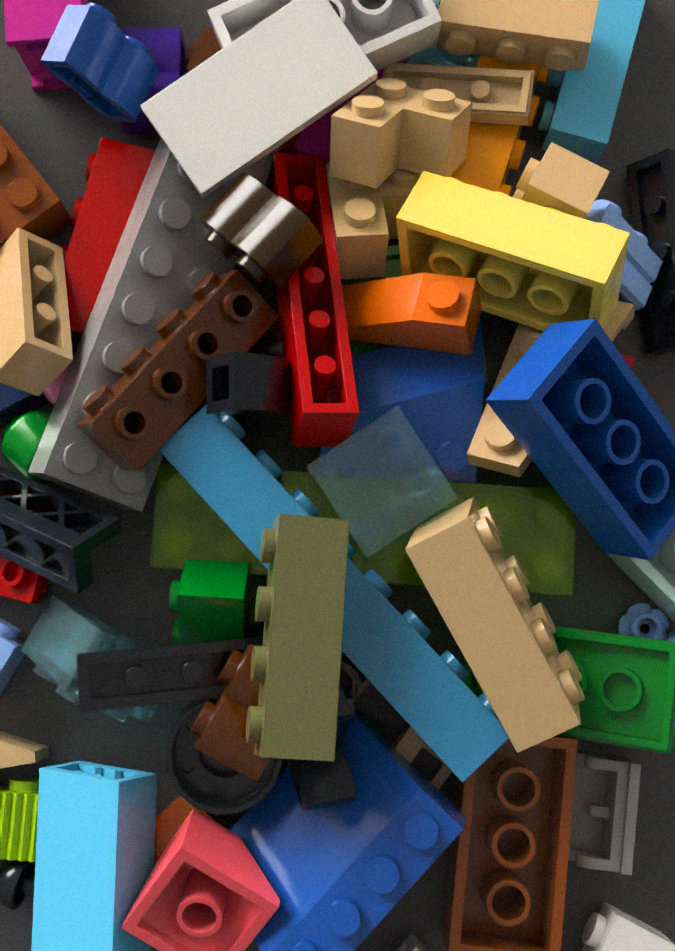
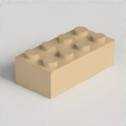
[405,497,585,753]

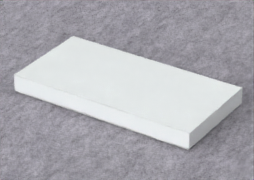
[140,0,378,199]

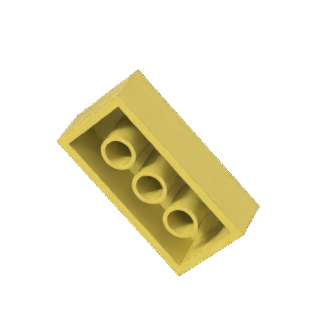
[396,171,630,331]

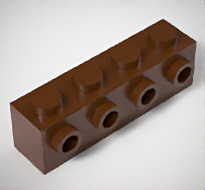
[76,269,280,471]

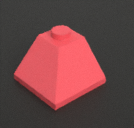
[121,808,280,951]

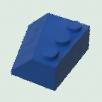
[318,322,485,483]

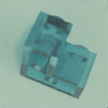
[21,595,159,722]

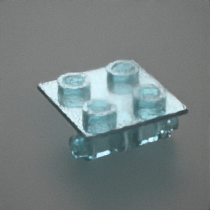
[306,406,458,558]

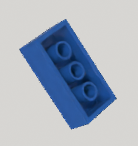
[485,319,675,560]

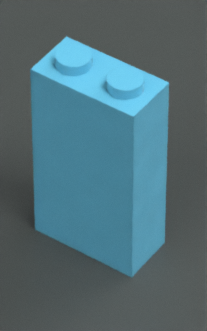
[31,760,157,951]

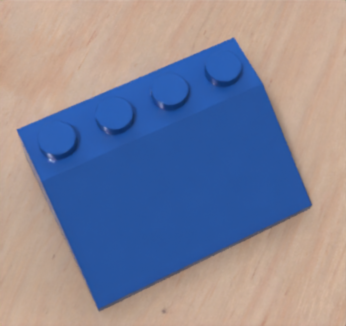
[230,711,467,951]

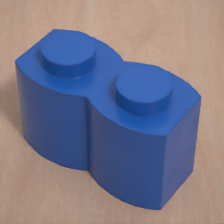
[41,3,159,123]

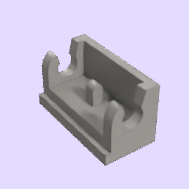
[568,752,641,875]

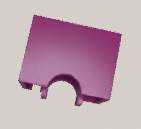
[4,0,89,92]

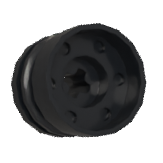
[166,698,282,815]

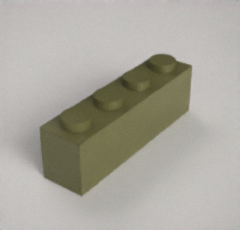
[246,513,349,762]

